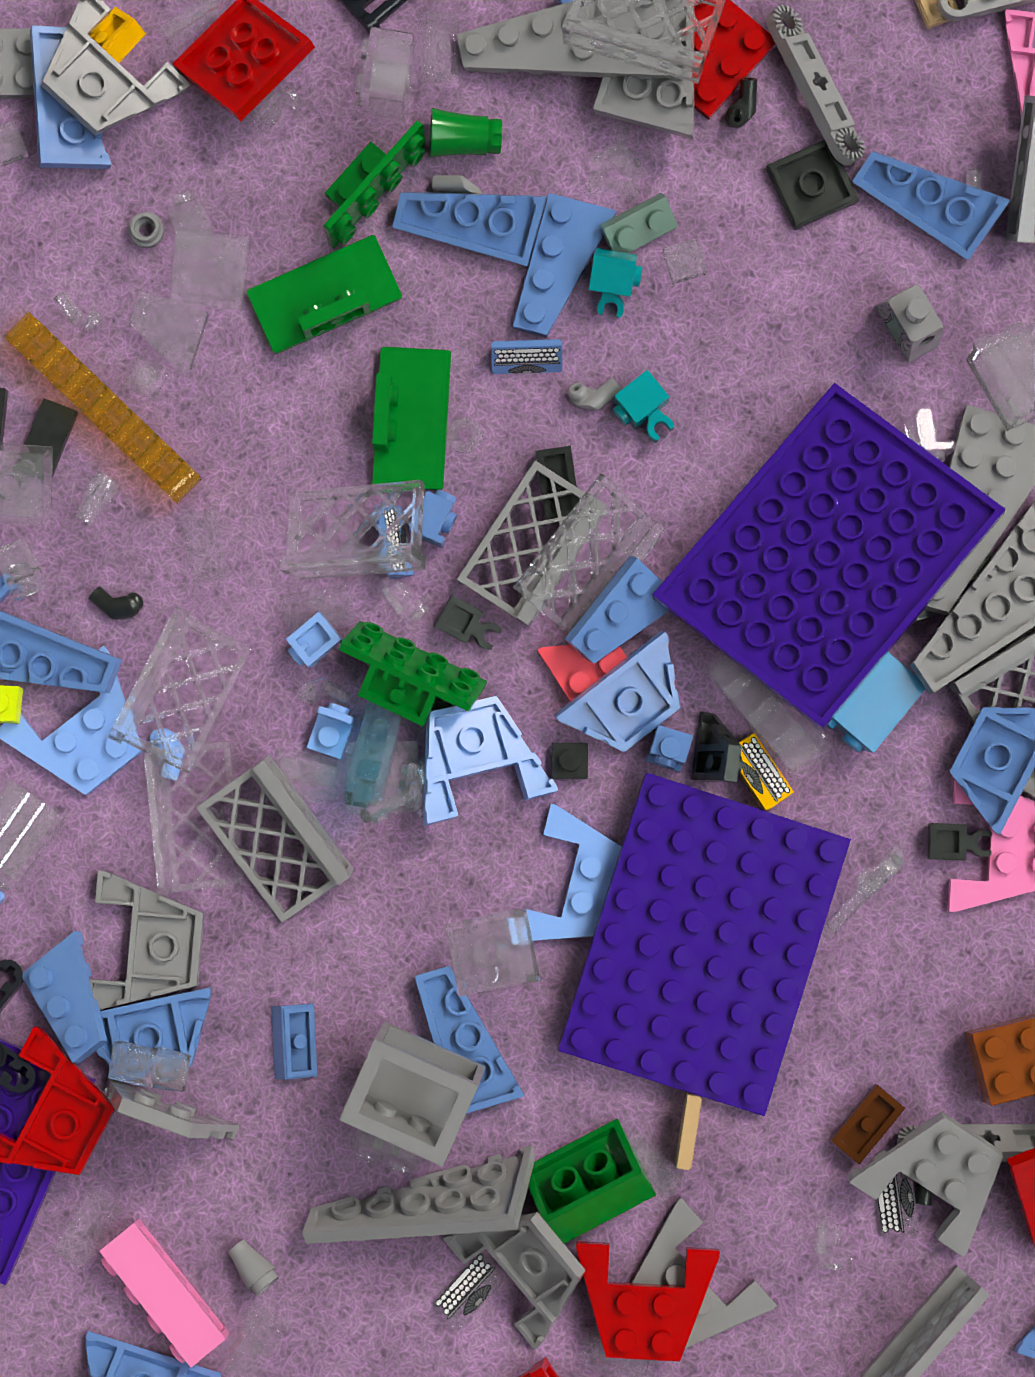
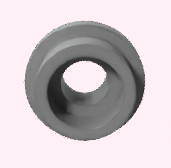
[128,212,164,248]

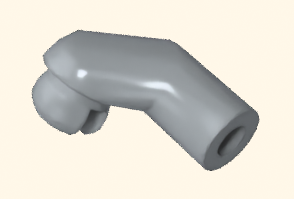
[432,175,482,194]
[568,378,622,411]

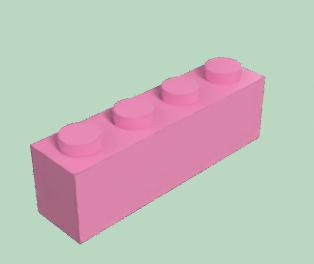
[99,1219,229,1367]

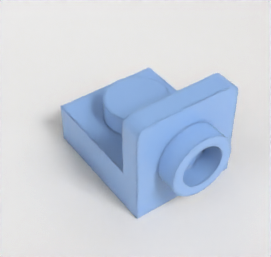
[286,612,343,668]
[307,702,355,760]

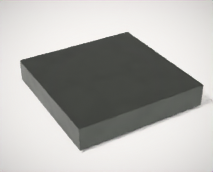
[766,140,859,230]

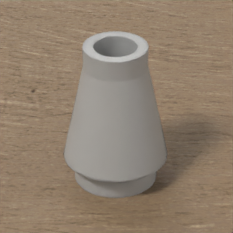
[228,1239,279,1296]

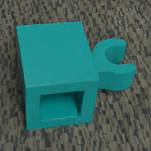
[589,248,643,318]
[612,369,674,443]

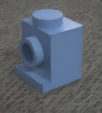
[409,490,457,549]
[646,725,693,772]

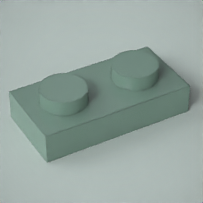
[599,193,678,253]

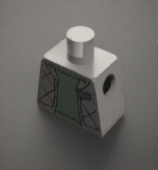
[875,284,943,363]

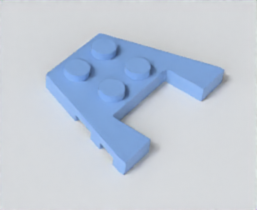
[0,646,144,795]
[423,696,558,826]
[517,804,621,941]

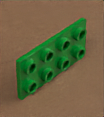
[323,120,426,249]
[247,235,402,354]
[372,347,451,491]
[338,621,487,727]

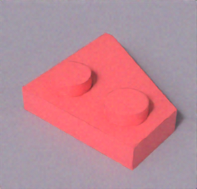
[537,644,627,702]

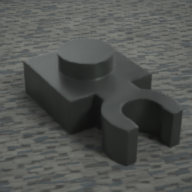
[434,595,502,650]
[927,823,992,861]

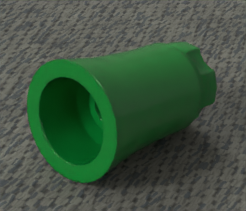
[429,107,502,158]

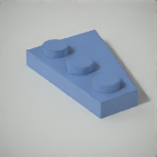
[564,556,669,664]
[23,931,107,1064]

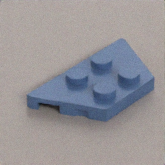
[554,630,680,752]
[950,707,1035,835]
[96,987,212,1082]
[85,1331,222,1377]

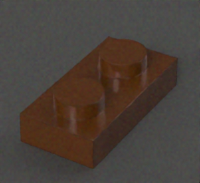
[829,1083,906,1165]

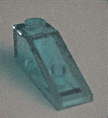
[345,701,402,811]

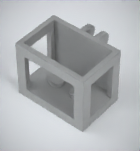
[339,1022,486,1167]

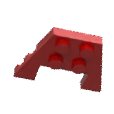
[0,1026,115,1175]
[576,1241,720,1362]

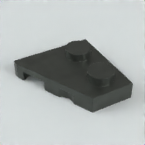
[691,712,742,782]

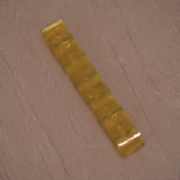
[3,311,202,504]

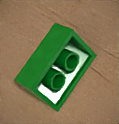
[528,1118,656,1244]

